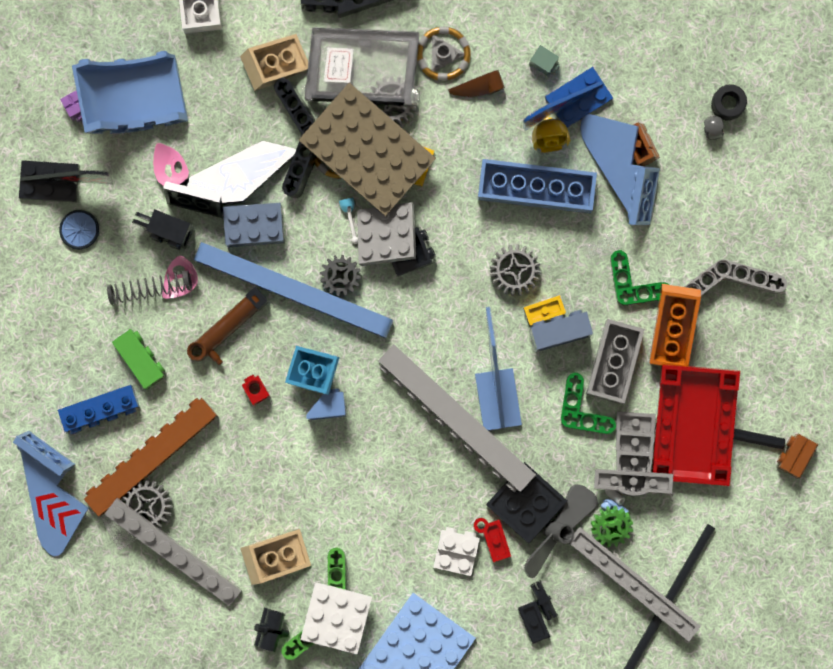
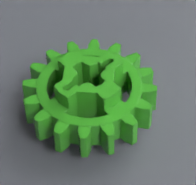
[591,505,633,547]

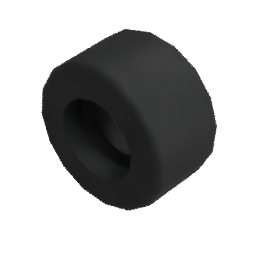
[711,84,747,121]

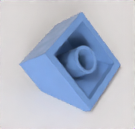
[306,389,347,420]

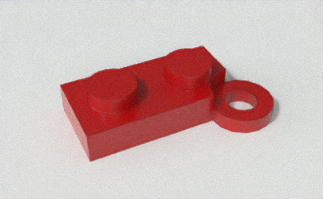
[473,518,511,562]

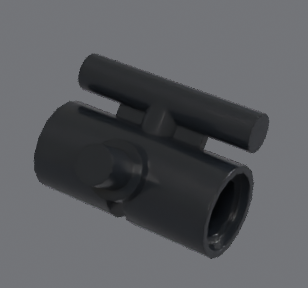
[254,607,289,652]

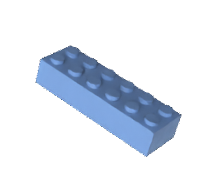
[477,159,597,214]

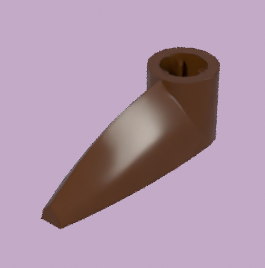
[448,70,505,97]

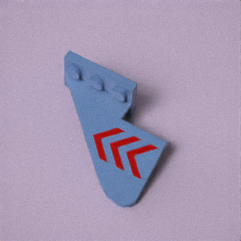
[13,431,88,556]

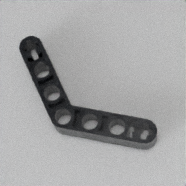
[274,78,317,198]

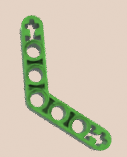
[282,547,346,660]

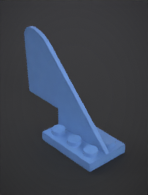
[581,114,660,225]

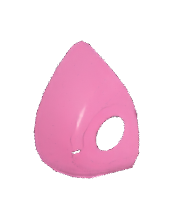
[153,143,189,186]
[162,255,198,299]

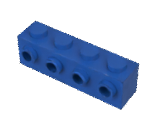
[57,385,140,435]

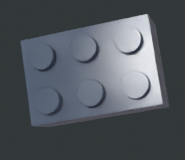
[223,203,284,248]
[529,310,593,352]

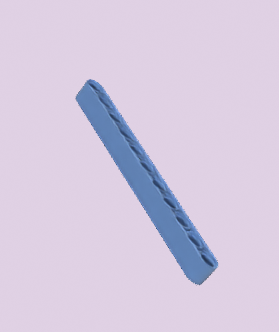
[194,242,394,338]

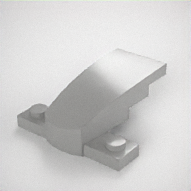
[594,411,673,497]

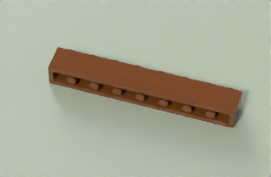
[84,398,218,517]

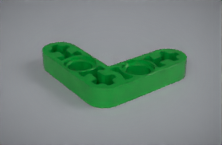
[610,250,669,305]
[560,373,616,434]

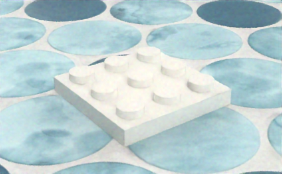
[300,582,372,654]

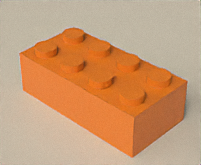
[650,284,701,366]

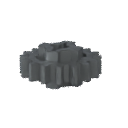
[320,255,361,297]

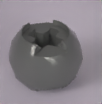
[704,116,724,140]

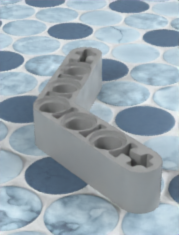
[684,259,787,295]

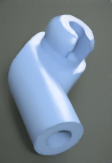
[601,498,629,513]

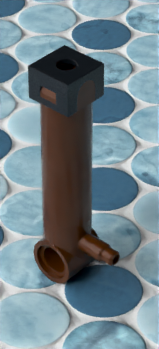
[187,287,269,365]

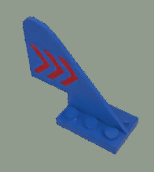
[523,67,613,131]

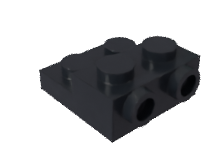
[392,227,436,277]

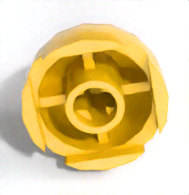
[532,117,571,153]

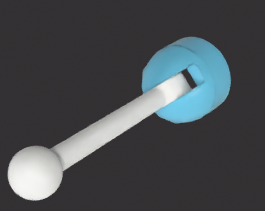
[339,198,358,244]

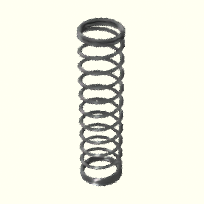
[107,270,192,305]

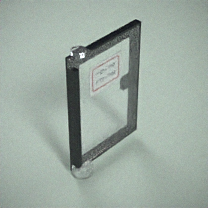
[301,27,420,106]

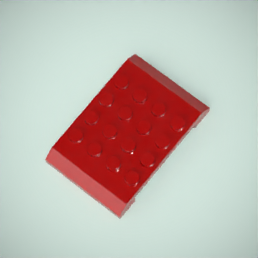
[652,364,741,486]

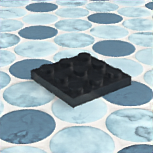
[486,462,568,544]

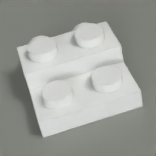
[433,527,480,576]

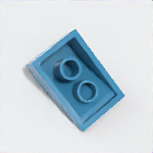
[285,346,340,395]

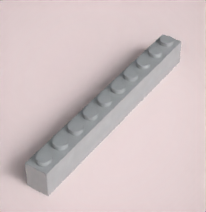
[378,344,536,493]

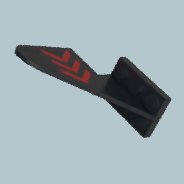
[19,160,113,203]

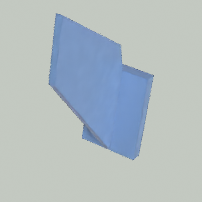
[475,307,522,430]

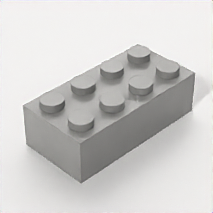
[586,319,645,405]

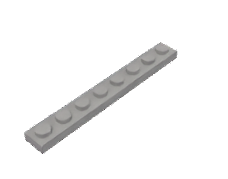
[105,498,241,606]
[569,527,701,642]

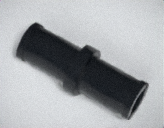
[530,580,558,621]

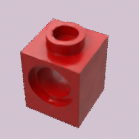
[242,374,270,405]

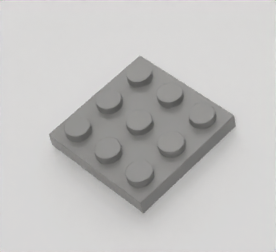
[357,202,416,266]

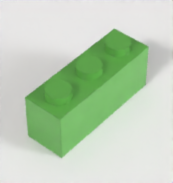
[112,329,166,390]

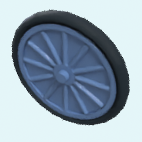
[59,210,99,250]

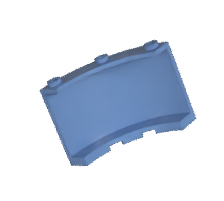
[72,51,188,134]

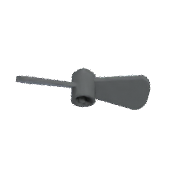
[524,484,598,578]

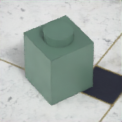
[529,45,560,76]

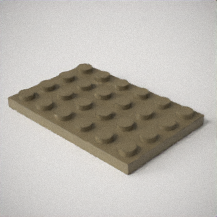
[299,83,436,217]

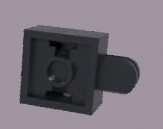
[132,209,194,250]

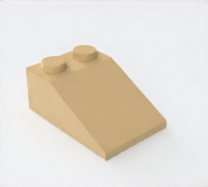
[240,34,308,91]
[240,529,311,585]

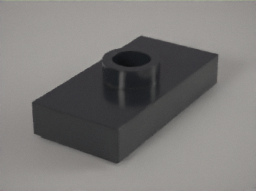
[518,601,550,644]

